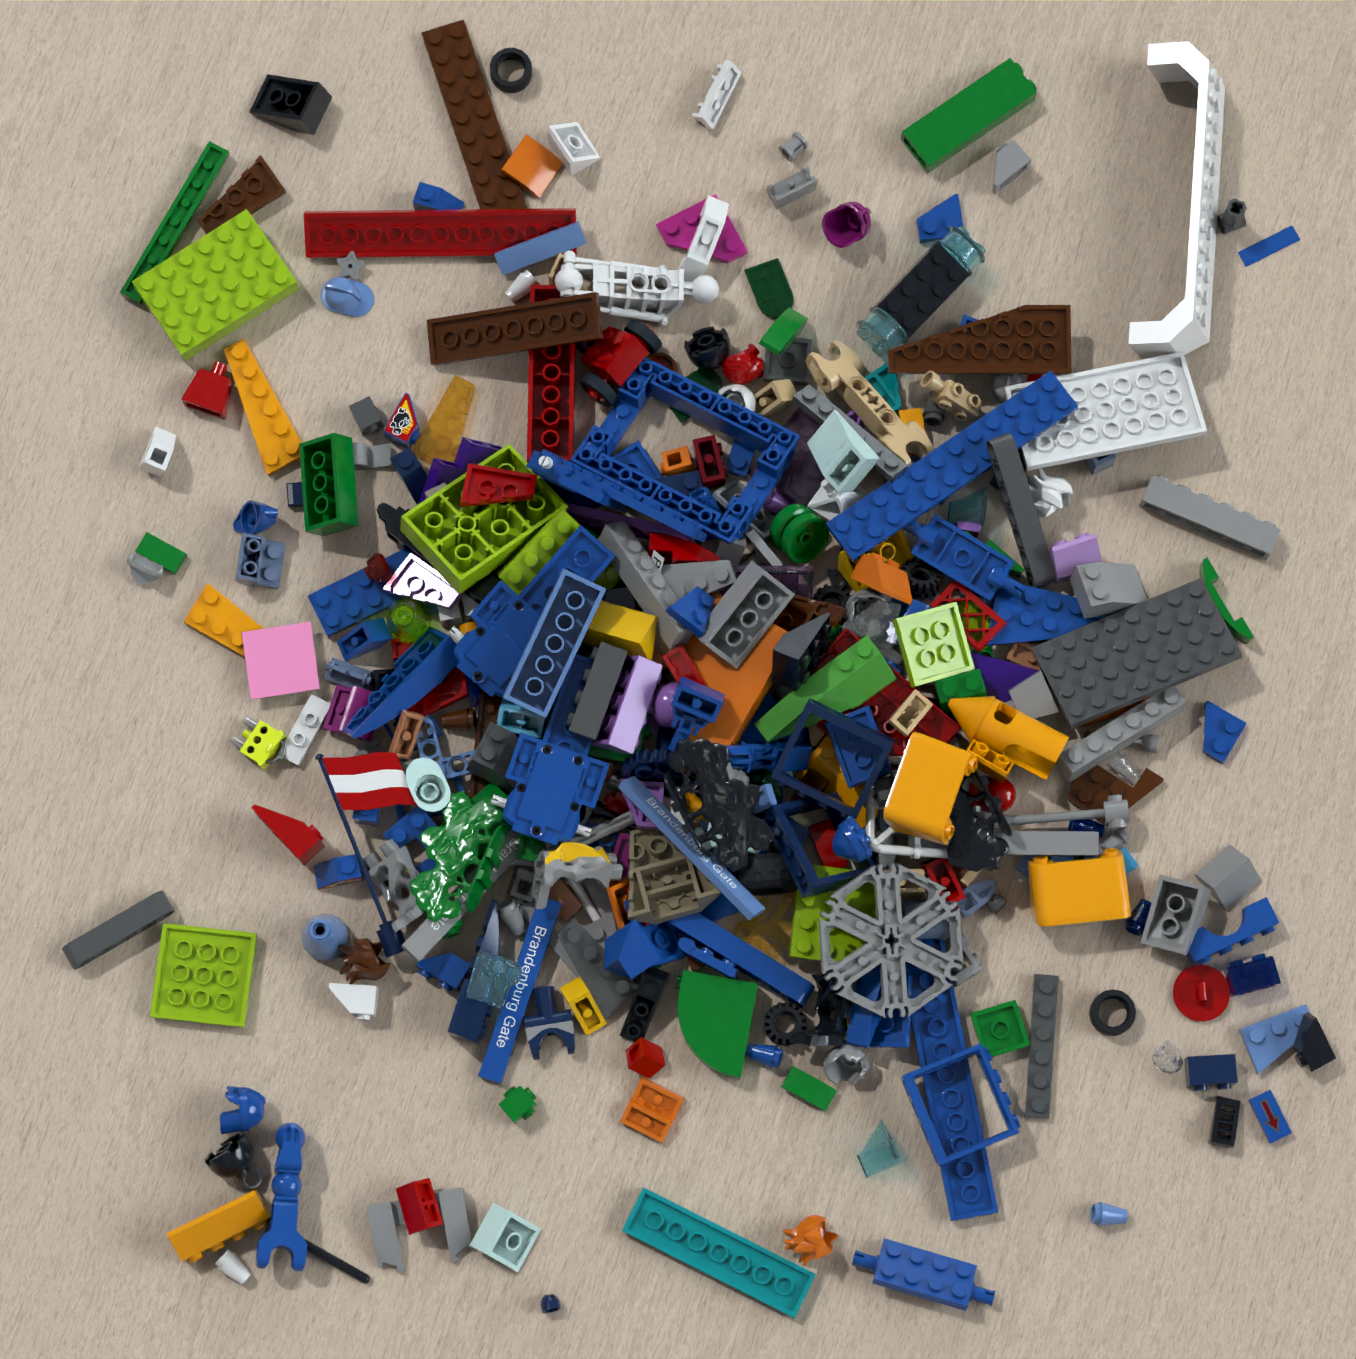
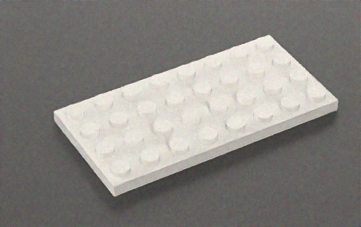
[1004,352,1207,471]

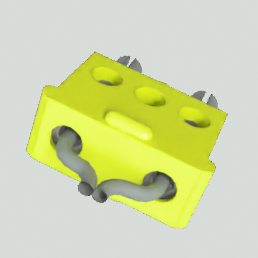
[230,717,287,770]

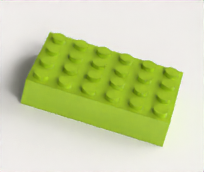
[132,209,299,362]
[400,443,569,594]

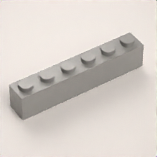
[1139,475,1281,560]
[598,520,693,649]
[1056,686,1187,782]

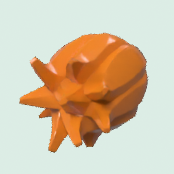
[783,1215,839,1267]

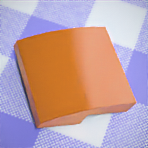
[501,135,563,199]
[620,1077,685,1143]

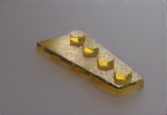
[412,375,476,464]

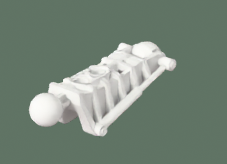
[555,251,719,326]

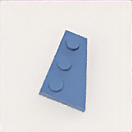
[1239,1004,1310,1074]

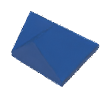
[604,919,662,979]

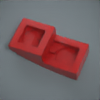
[808,819,847,868]

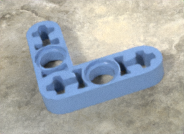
[416,717,475,781]

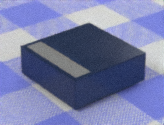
[286,482,303,507]

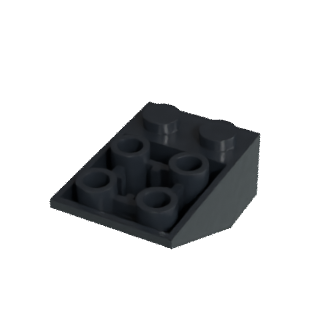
[771,612,832,692]

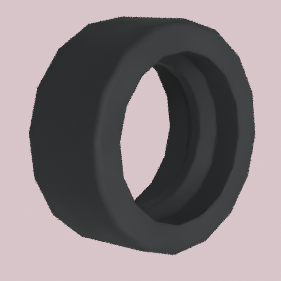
[490,48,532,93]
[1089,989,1136,1036]

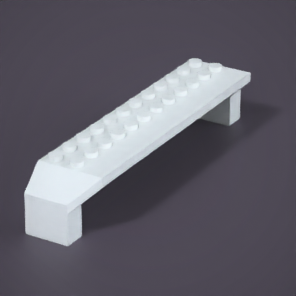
[1128,41,1225,359]

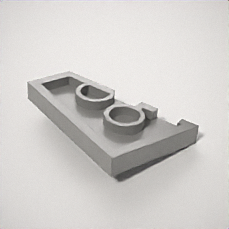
[661,560,737,599]

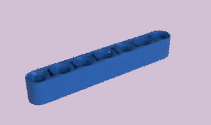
[664,913,815,1008]

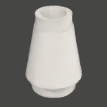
[505,270,539,302]
[215,1249,251,1284]

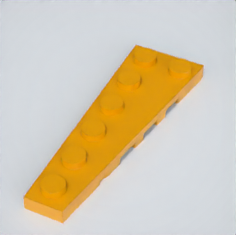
[224,339,302,476]
[183,583,264,658]

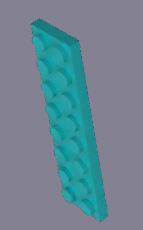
[622,1187,816,1318]

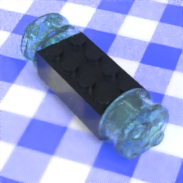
[856,226,986,357]

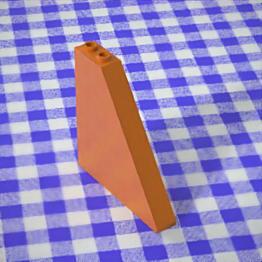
[684,592,787,745]

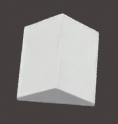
[547,122,601,176]

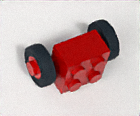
[580,319,662,408]

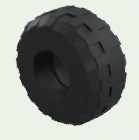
[732,853,798,896]

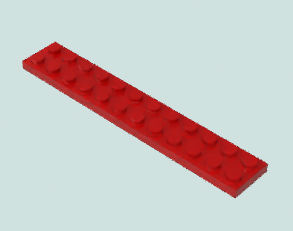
[303,208,577,258]

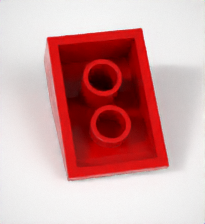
[251,804,325,865]

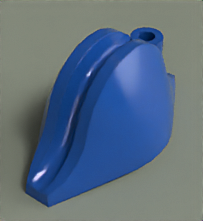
[233,500,278,535]

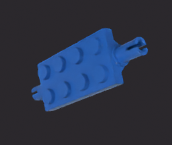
[903,514,1026,602]
[852,1238,996,1311]

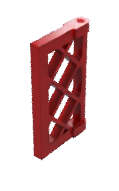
[929,581,1007,652]

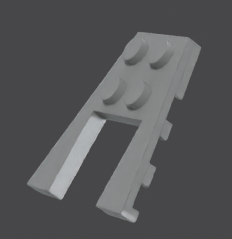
[520,878,617,978]

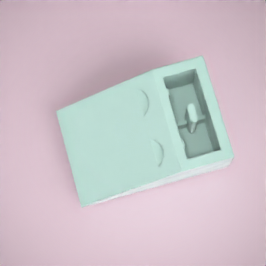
[807,410,880,493]

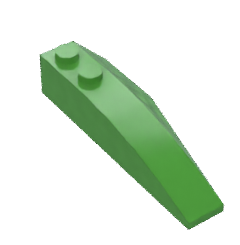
[754,635,896,743]

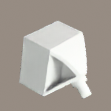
[807,479,870,523]

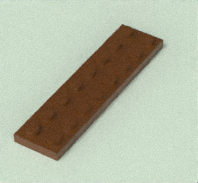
[427,292,603,366]

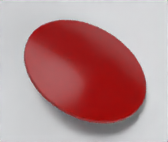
[1173,965,1230,1021]

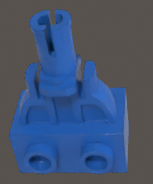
[668,676,725,752]

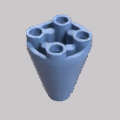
[302,914,349,961]

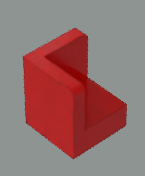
[625,1037,665,1078]

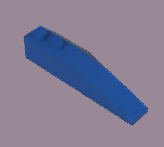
[343,627,458,739]

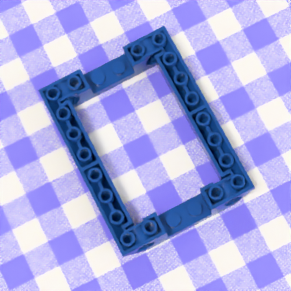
[570,357,800,544]

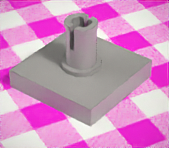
[738,529,783,579]

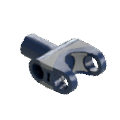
[524,986,575,1060]

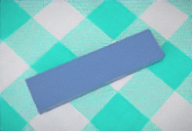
[494,221,587,275]

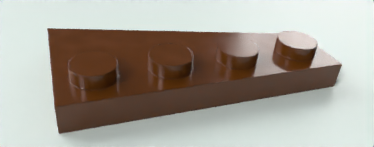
[197,155,286,234]

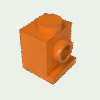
[659,446,696,476]

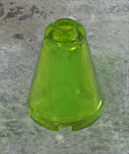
[385,598,431,643]

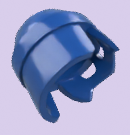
[220,1086,265,1134]

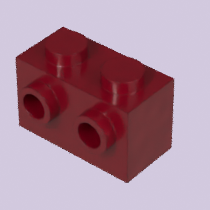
[692,435,729,489]

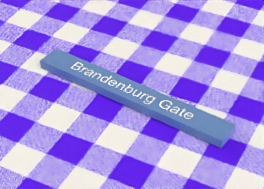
[618,776,765,921]

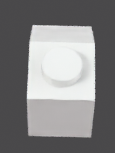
[329,983,378,1021]

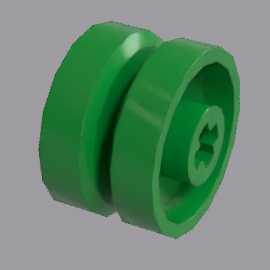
[769,504,829,563]

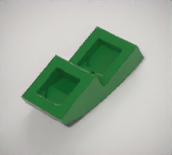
[781,1066,837,1111]

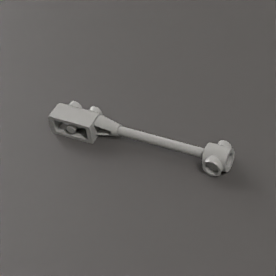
[972,795,1129,831]

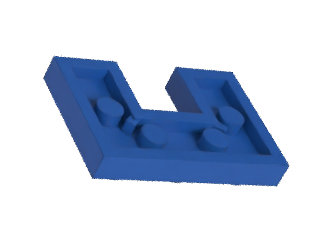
[383,805,438,873]

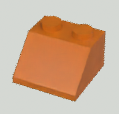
[850,552,912,605]

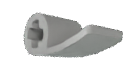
[352,442,391,470]

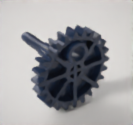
[622,726,696,795]

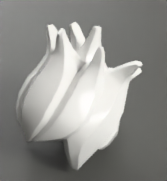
[1027,468,1073,517]

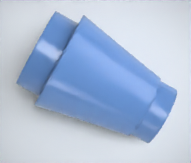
[1090,1202,1128,1226]

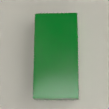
[135,532,187,575]

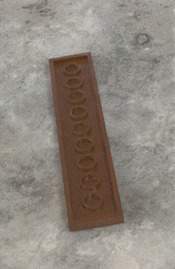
[421,19,528,209]

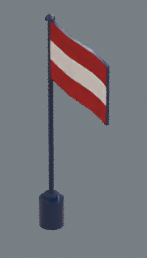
[315,752,417,958]

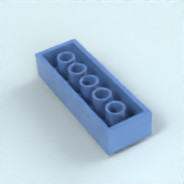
[502,569,606,718]

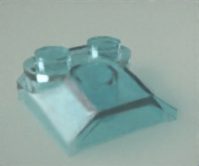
[466,951,522,1010]

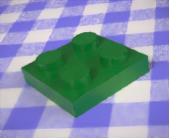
[969,1000,1030,1057]

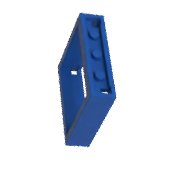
[900,1043,1021,1167]

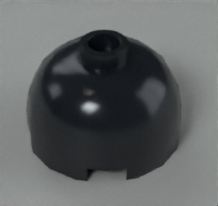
[684,326,731,370]
[204,1133,254,1178]

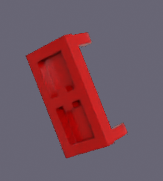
[396,1178,443,1235]

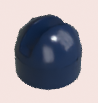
[541,1294,561,1314]

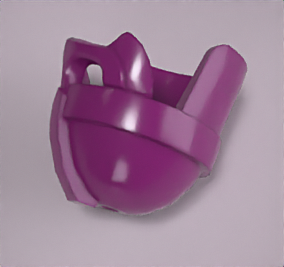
[822,201,871,248]

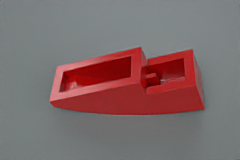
[649,533,719,564]

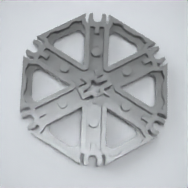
[818,863,963,1018]

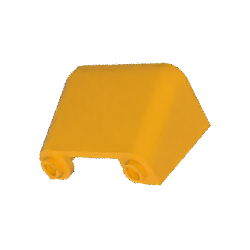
[883,732,978,845]
[1027,848,1131,926]

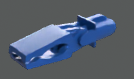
[725,741,812,773]

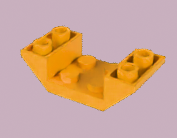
[966,739,1014,783]

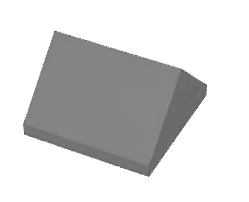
[1194,845,1261,910]

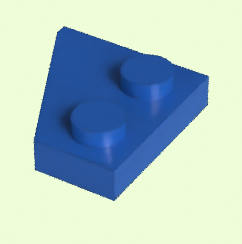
[916,194,965,243]
[1202,701,1247,764]

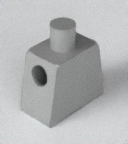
[1005,670,1059,718]

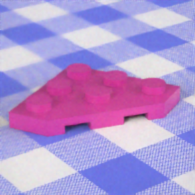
[656,194,747,264]

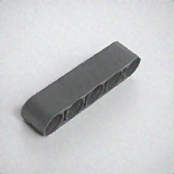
[62,890,175,970]

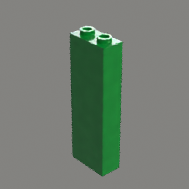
[901,58,1037,174]

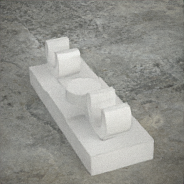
[692,60,741,130]

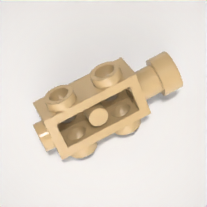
[921,371,982,421]

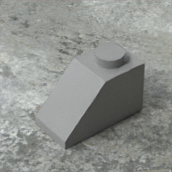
[992,140,1031,194]

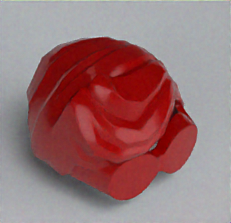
[721,344,764,385]

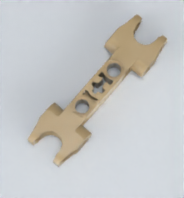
[805,340,934,468]

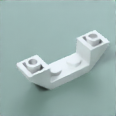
[678,195,729,282]

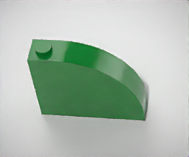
[675,970,758,1080]

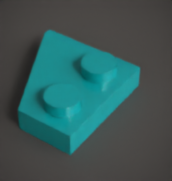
[864,362,902,413]

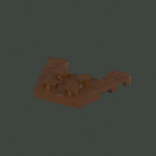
[773,595,847,632]
[1068,730,1164,826]

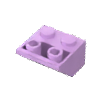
[1049,533,1101,584]

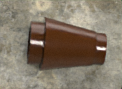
[441,708,477,731]

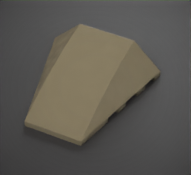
[628,829,721,924]

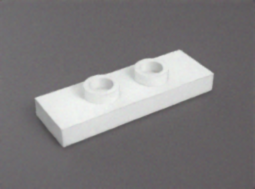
[278,694,330,766]

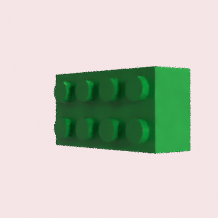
[299,433,359,536]

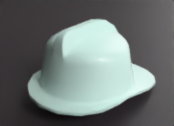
[405,757,451,812]

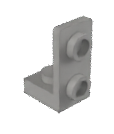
[952,932,982,987]

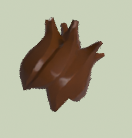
[338,938,391,984]

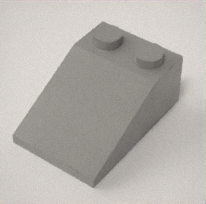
[1069,562,1147,619]
[1141,875,1211,955]

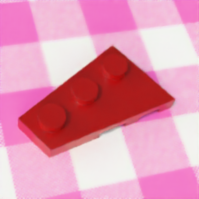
[460,463,537,507]

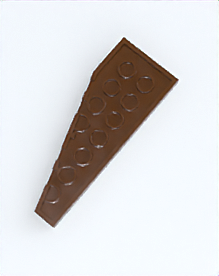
[887,305,1072,374]

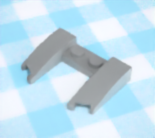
[367,1187,474,1273]

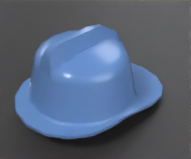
[320,277,374,317]

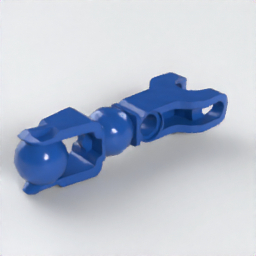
[256,1122,307,1271]

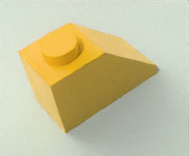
[559,976,607,1036]

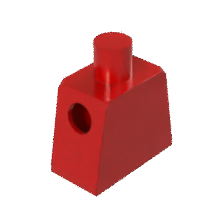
[181,361,232,420]

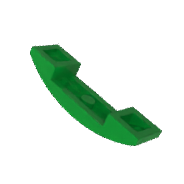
[1200,557,1254,644]

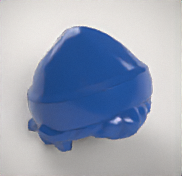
[832,816,872,863]

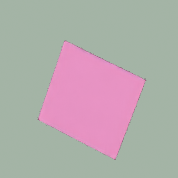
[242,622,320,699]

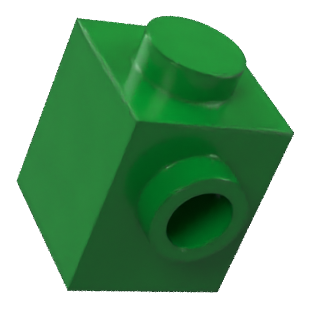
[499,1086,537,1124]

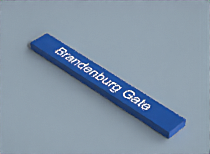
[478,898,562,1084]

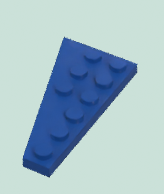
[986,585,1114,647]

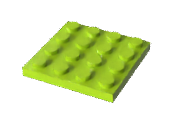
[497,508,621,595]
[789,864,877,962]
[150,923,258,1028]

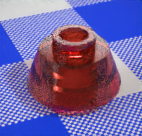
[364,553,392,583]

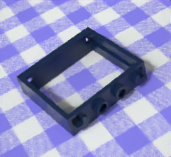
[771,698,895,819]
[761,792,877,898]

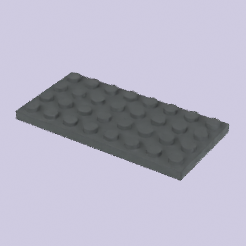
[1031,578,1242,729]

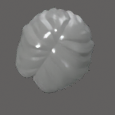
[823,1044,870,1084]

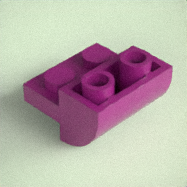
[323,685,374,742]

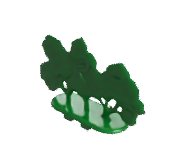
[409,791,506,923]

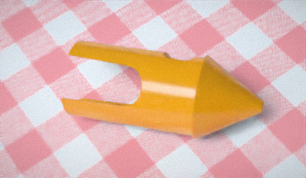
[948,696,1069,781]

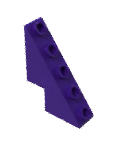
[418,437,502,504]

